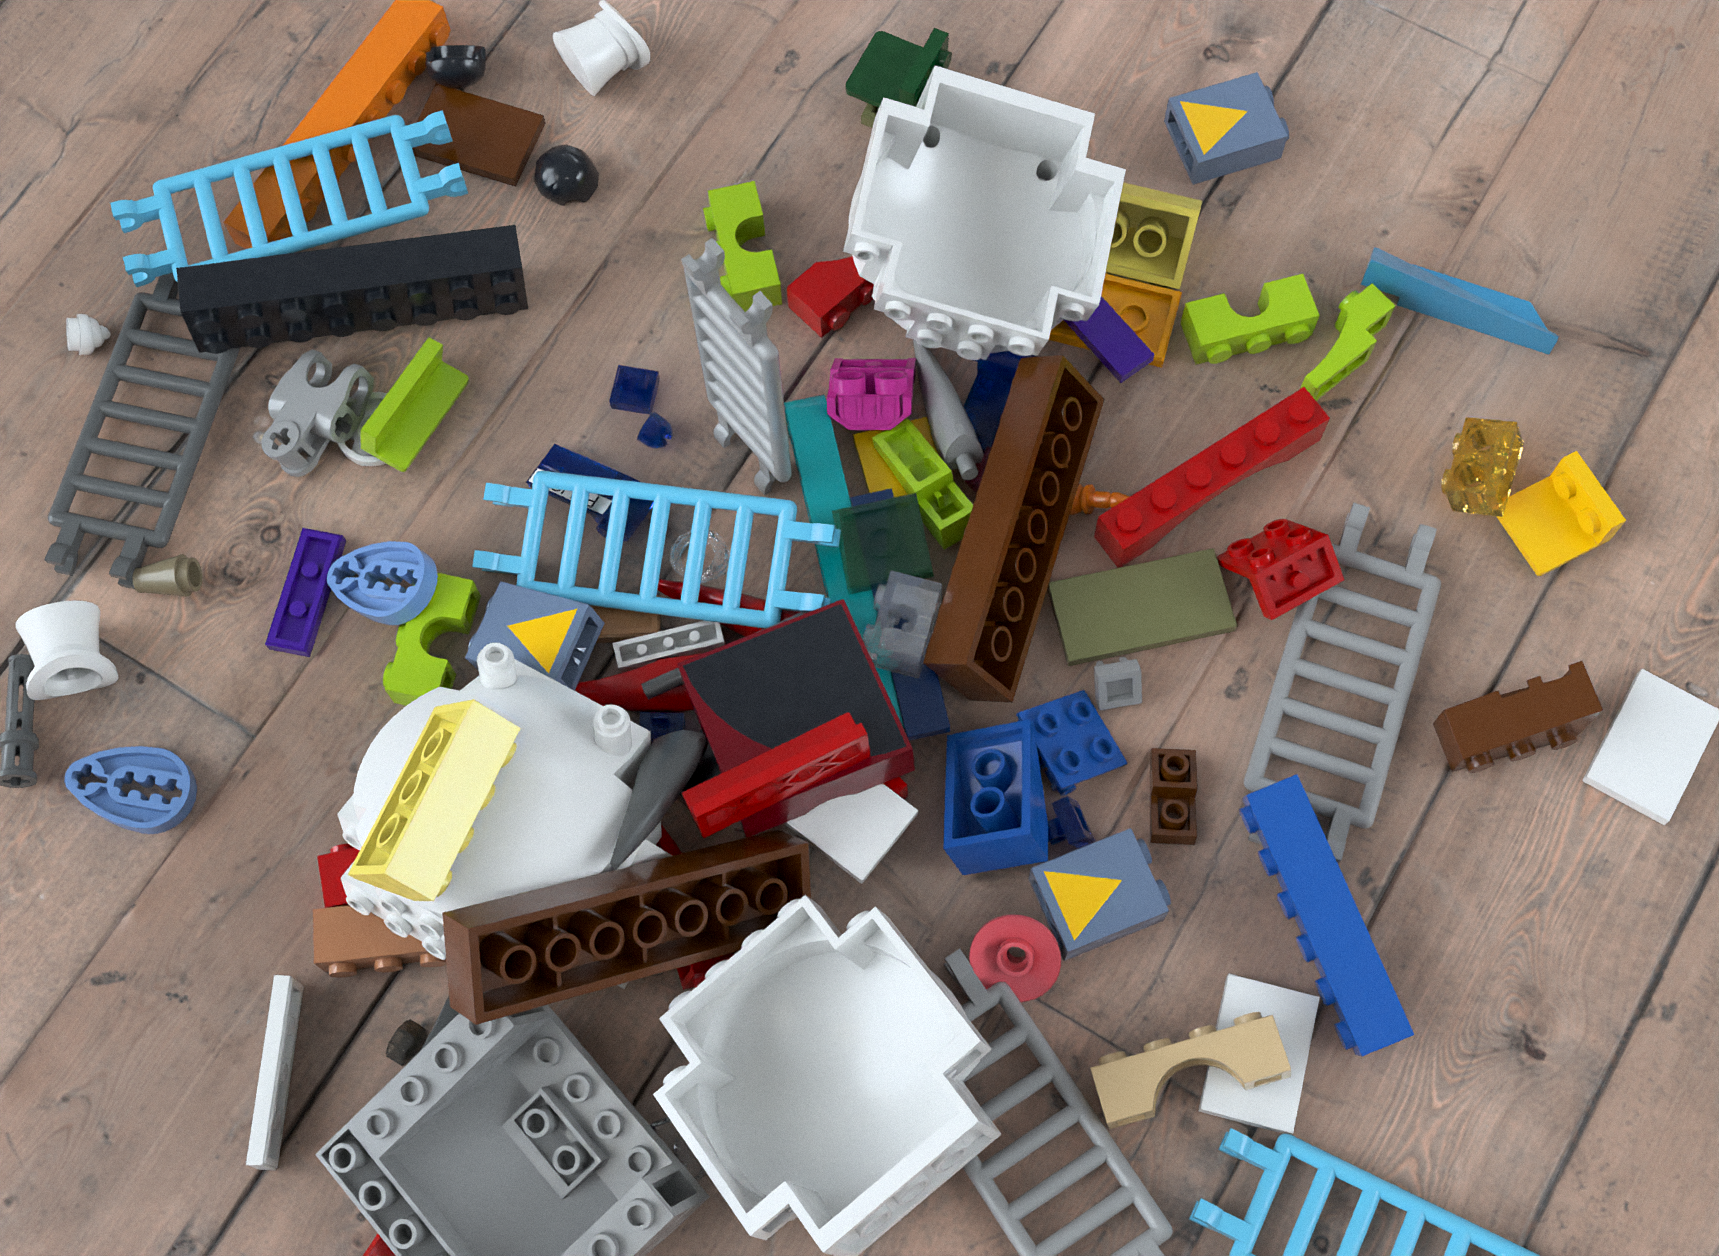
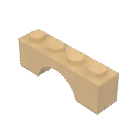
[1090,1012,1291,1129]

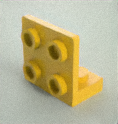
[1492,451,1626,576]

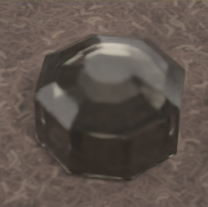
[385,1019,429,1067]

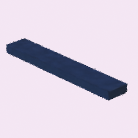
[850,488,950,741]

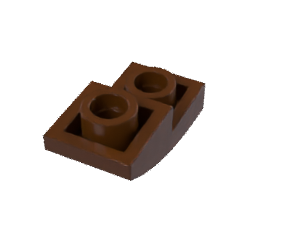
[1150,748,1198,845]

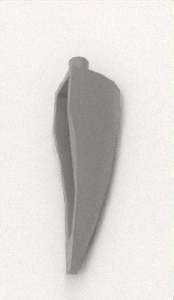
[913,339,984,480]

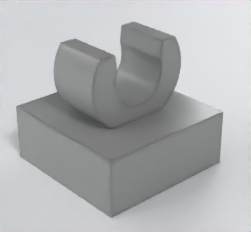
[1094,657,1142,711]

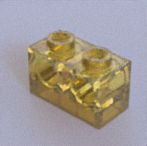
[1441,417,1524,517]

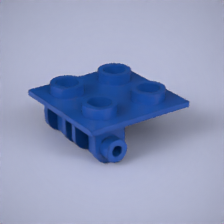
[1016,690,1128,797]

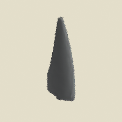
[610,730,708,870]

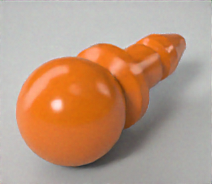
[1070,484,1130,515]

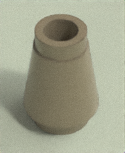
[132,554,203,597]

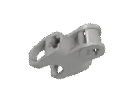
[262,349,374,477]

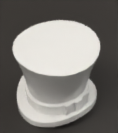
[553,0,650,96]
[16,600,118,700]

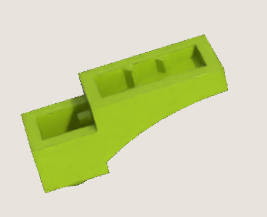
[1300,283,1395,401]
[872,417,973,550]

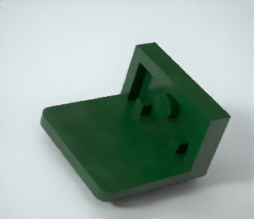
[845,28,952,108]

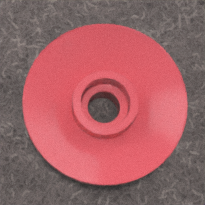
[969,914,1061,1002]

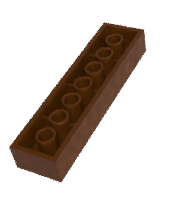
[923,355,1104,703]
[442,830,811,1025]

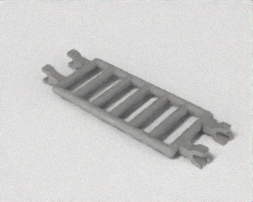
[681,238,792,495]
[1244,503,1441,863]
[944,949,1173,1256]

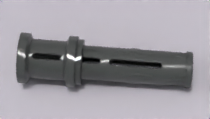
[0,654,39,788]

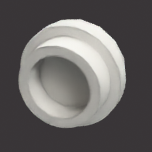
[66,314,111,355]

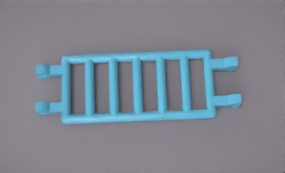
[110,110,468,287]
[472,471,841,629]
[1189,1128,1540,1256]

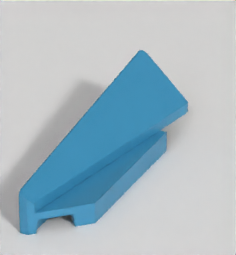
[1361,247,1559,355]

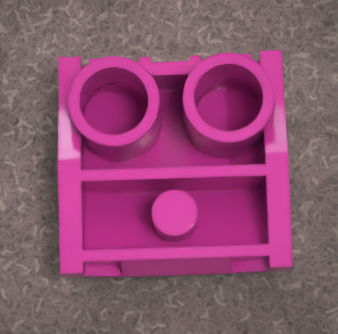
[827,358,916,430]

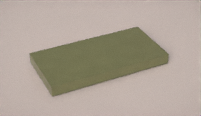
[1047,548,1237,666]

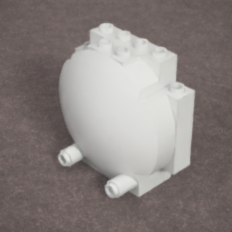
[843,66,1126,360]
[337,643,662,960]
[653,895,1001,1256]

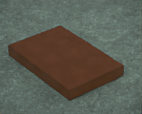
[412,83,546,187]

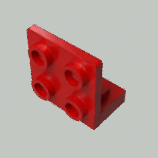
[1217,519,1345,620]

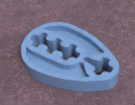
[327,541,438,625]
[65,746,197,834]

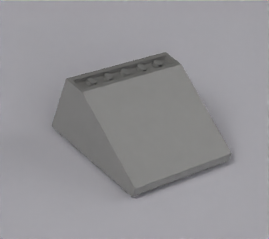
[315,1005,710,1256]

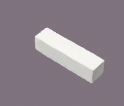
[612,621,725,673]

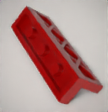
[682,712,871,838]

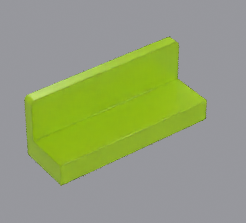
[361,337,469,472]

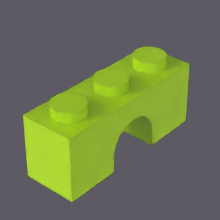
[703,181,783,312]
[1180,274,1320,365]
[383,573,481,706]

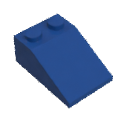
[943,719,1048,875]

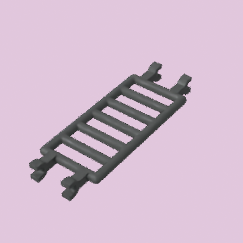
[44,272,240,589]

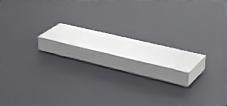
[246,975,304,1170]

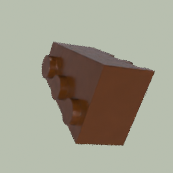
[1433,661,1603,773]

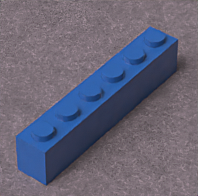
[1239,774,1414,1056]

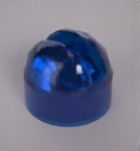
[637,412,673,449]

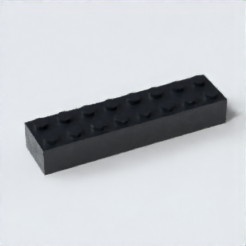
[176,225,528,354]

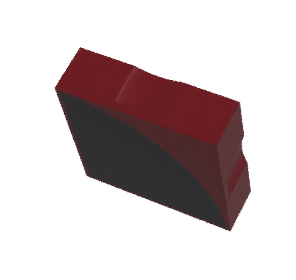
[677,599,915,837]

